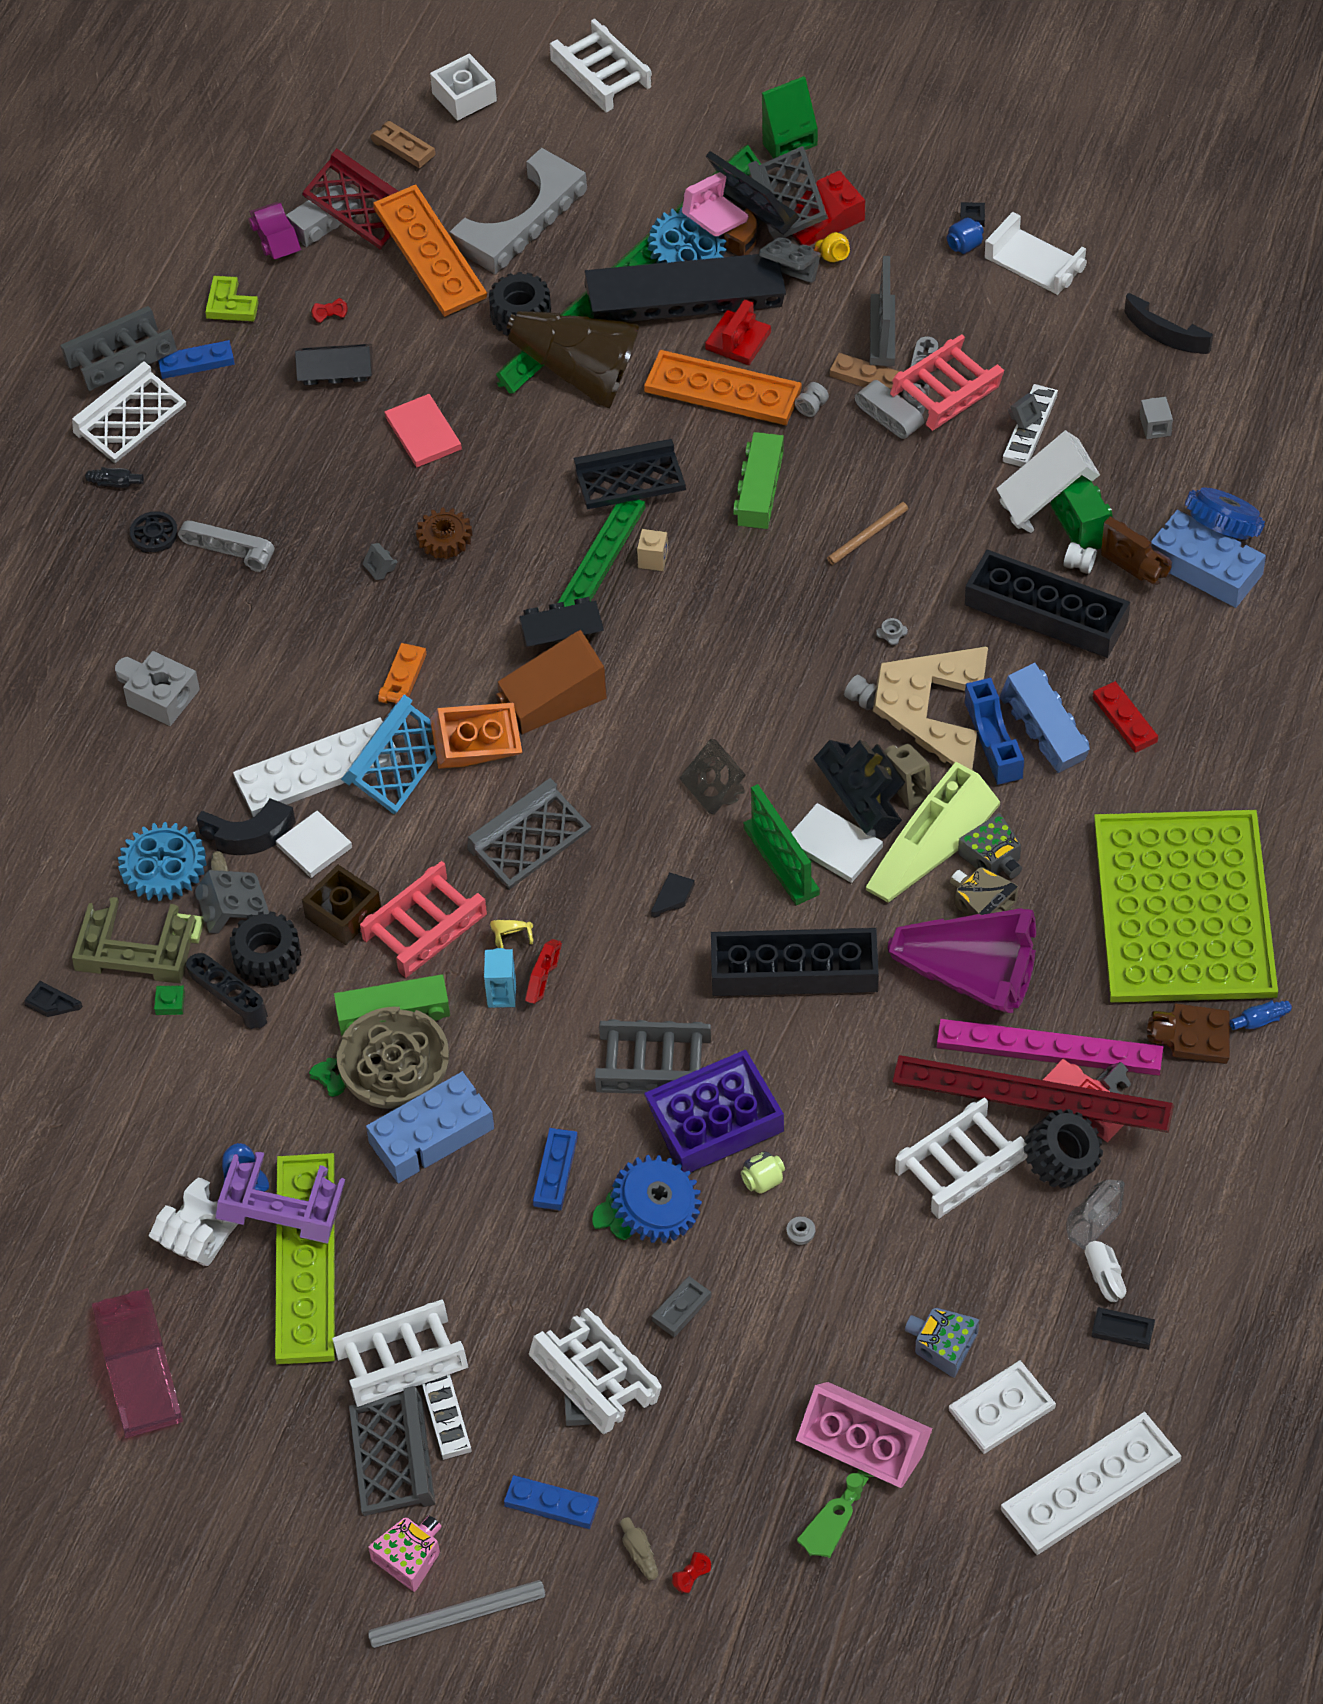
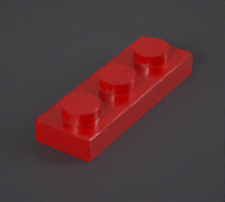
[1093,681,1158,753]

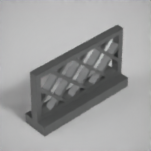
[748,146,828,240]
[870,256,895,366]
[467,778,591,890]
[349,1386,436,1516]

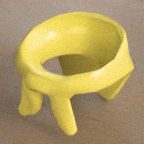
[490,920,534,948]

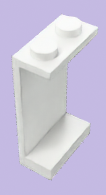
[985,212,1087,295]
[996,430,1100,533]

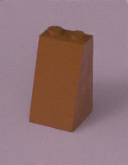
[496,630,607,734]

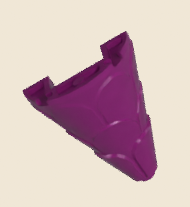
[888,908,1036,1013]

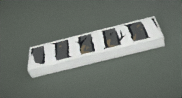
[1003,384,1058,467]
[422,1347,472,1460]

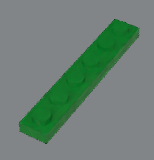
[558,500,646,607]

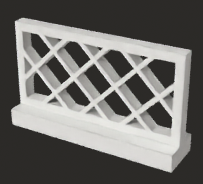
[72,362,186,463]

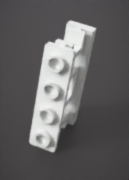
[529,1308,662,1435]

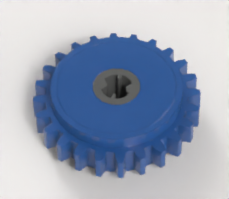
[1185,487,1265,539]
[610,1155,702,1243]

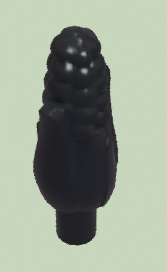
[85,467,144,488]

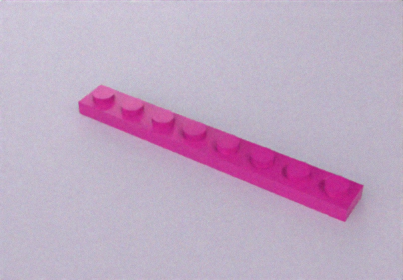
[937,1019,1163,1076]

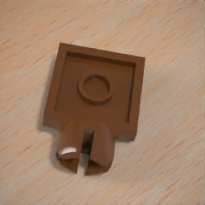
[1101,516,1172,585]
[1147,1003,1230,1064]

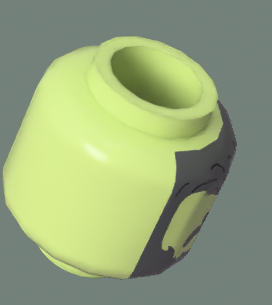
[741,1151,785,1194]

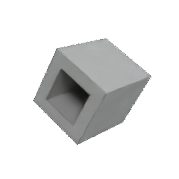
[1140,397,1173,439]

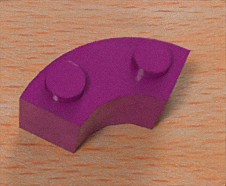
[248,202,301,259]

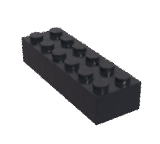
[965,549,1130,658]
[711,928,879,996]

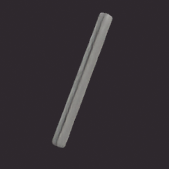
[368,1580,545,1648]

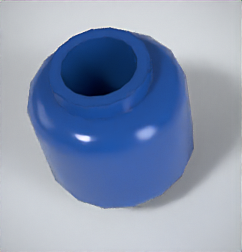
[946,218,984,254]

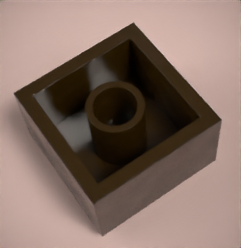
[302,864,381,945]

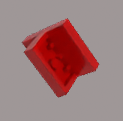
[705,299,771,365]

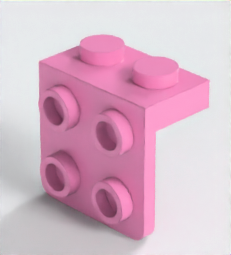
[682,172,748,236]

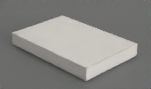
[791,803,883,883]
[949,1360,1056,1454]

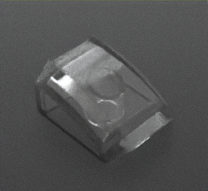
[1066,1180,1125,1250]

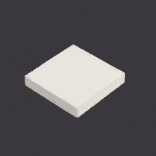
[276,811,352,878]

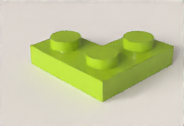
[206,276,259,321]

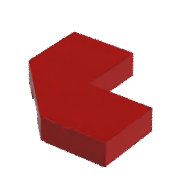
[525,939,562,1003]

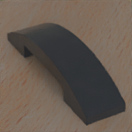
[1124,293,1213,354]

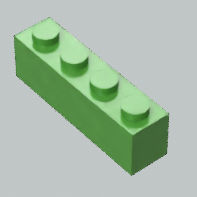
[734,432,784,529]
[334,974,450,1036]

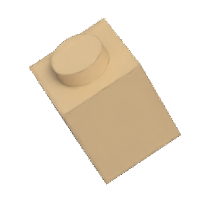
[637,529,668,571]

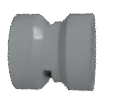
[794,382,829,417]
[844,675,876,710]

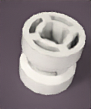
[1064,542,1097,574]

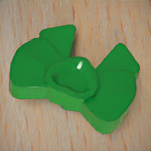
[309,1058,346,1097]

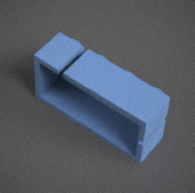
[1151,510,1266,608]
[366,1071,494,1183]

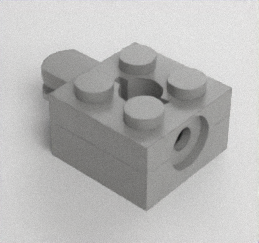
[115,651,200,726]

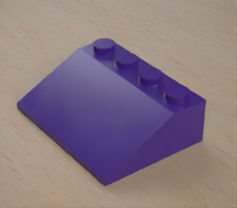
[644,1049,784,1172]

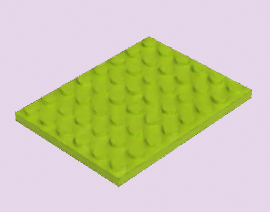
[1094,810,1278,1002]

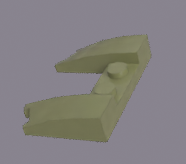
[72,897,195,984]

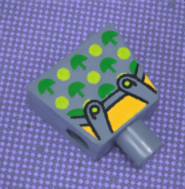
[905,1308,979,1378]

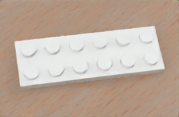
[233,717,401,817]
[1001,1412,1181,1555]

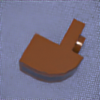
[724,209,757,256]

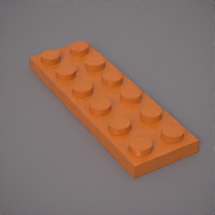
[373,184,487,317]
[644,350,802,426]

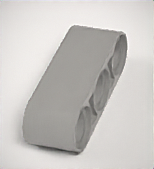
[855,380,924,439]

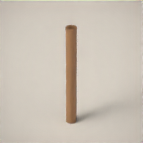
[827,502,908,565]

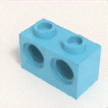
[484,948,516,1008]

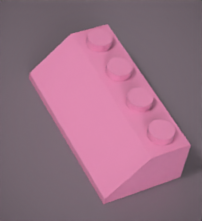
[796,1382,932,1488]

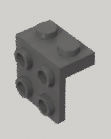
[759,238,821,283]
[195,870,269,933]

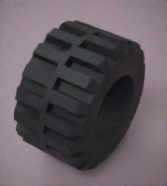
[489,272,551,336]
[230,911,302,986]
[1024,1109,1103,1188]

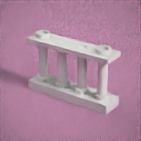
[550,19,652,112]
[895,1097,1027,1219]
[332,1299,468,1407]

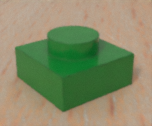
[154,985,185,1015]

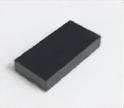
[1091,1307,1155,1350]

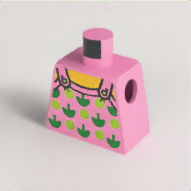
[368,1515,442,1592]

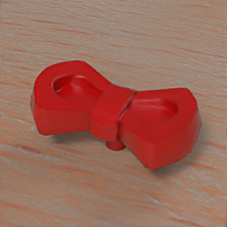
[311,298,348,323]
[672,1552,711,1593]

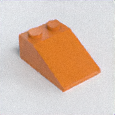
[430,703,522,769]

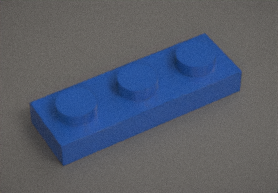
[158,340,235,379]
[533,1128,578,1211]
[504,1475,599,1529]

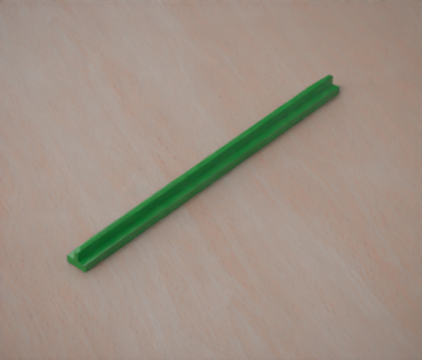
[496,145,761,394]

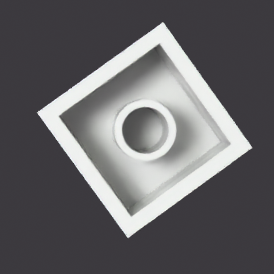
[430,53,497,121]

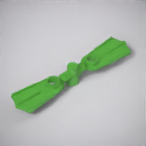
[797,1468,874,1558]

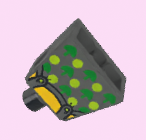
[958,813,1022,879]

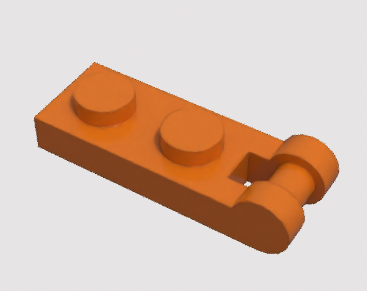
[378,643,427,704]

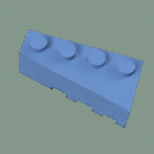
[999,663,1090,773]

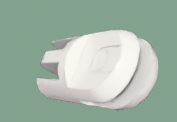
[1085,1241,1127,1302]

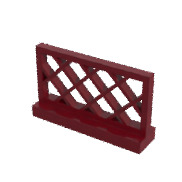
[302,148,399,250]

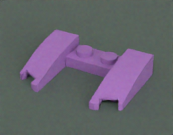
[215,1152,345,1243]

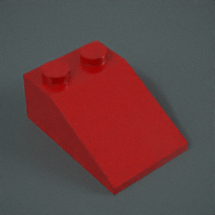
[788,170,865,246]

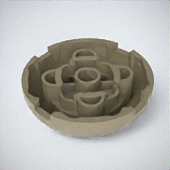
[337,1007,449,1109]

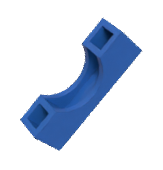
[965,678,1024,785]

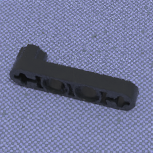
[186,953,268,1029]

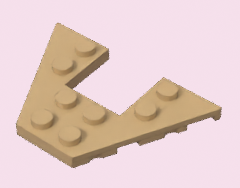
[873,647,988,770]

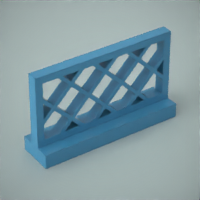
[341,694,436,815]

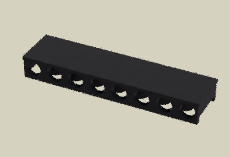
[584,254,786,322]

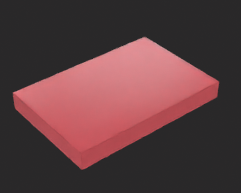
[384,394,462,468]

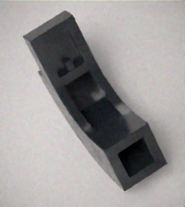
[197,798,296,855]

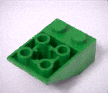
[762,76,818,159]

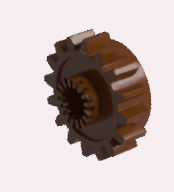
[416,507,473,559]

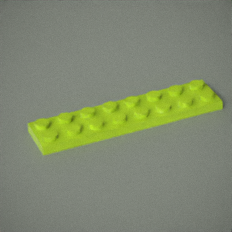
[275,1153,335,1364]

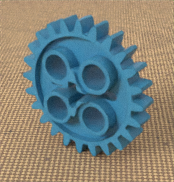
[647,208,726,264]
[118,822,207,901]

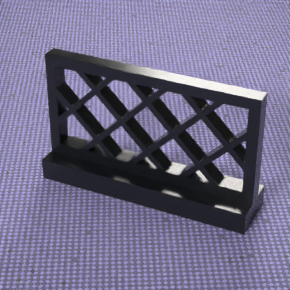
[706,151,800,235]
[573,439,686,510]

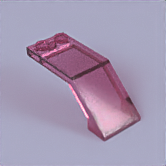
[92,1288,183,1438]

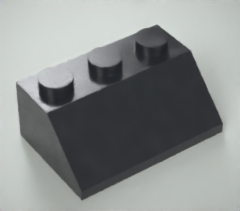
[295,344,373,385]
[519,597,604,647]

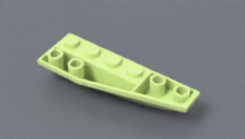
[866,762,1000,903]

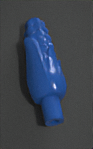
[1229,1000,1292,1030]

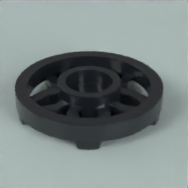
[130,511,178,553]

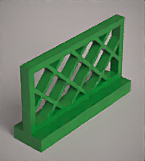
[743,784,820,906]

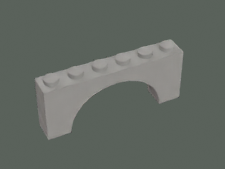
[449,148,587,274]

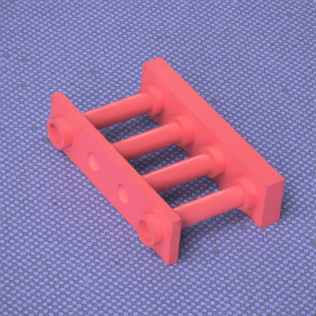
[890,334,1005,431]
[360,861,487,978]

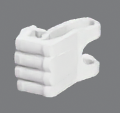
[149,1178,238,1266]

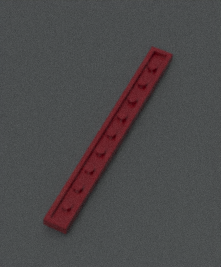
[893,1055,1174,1133]

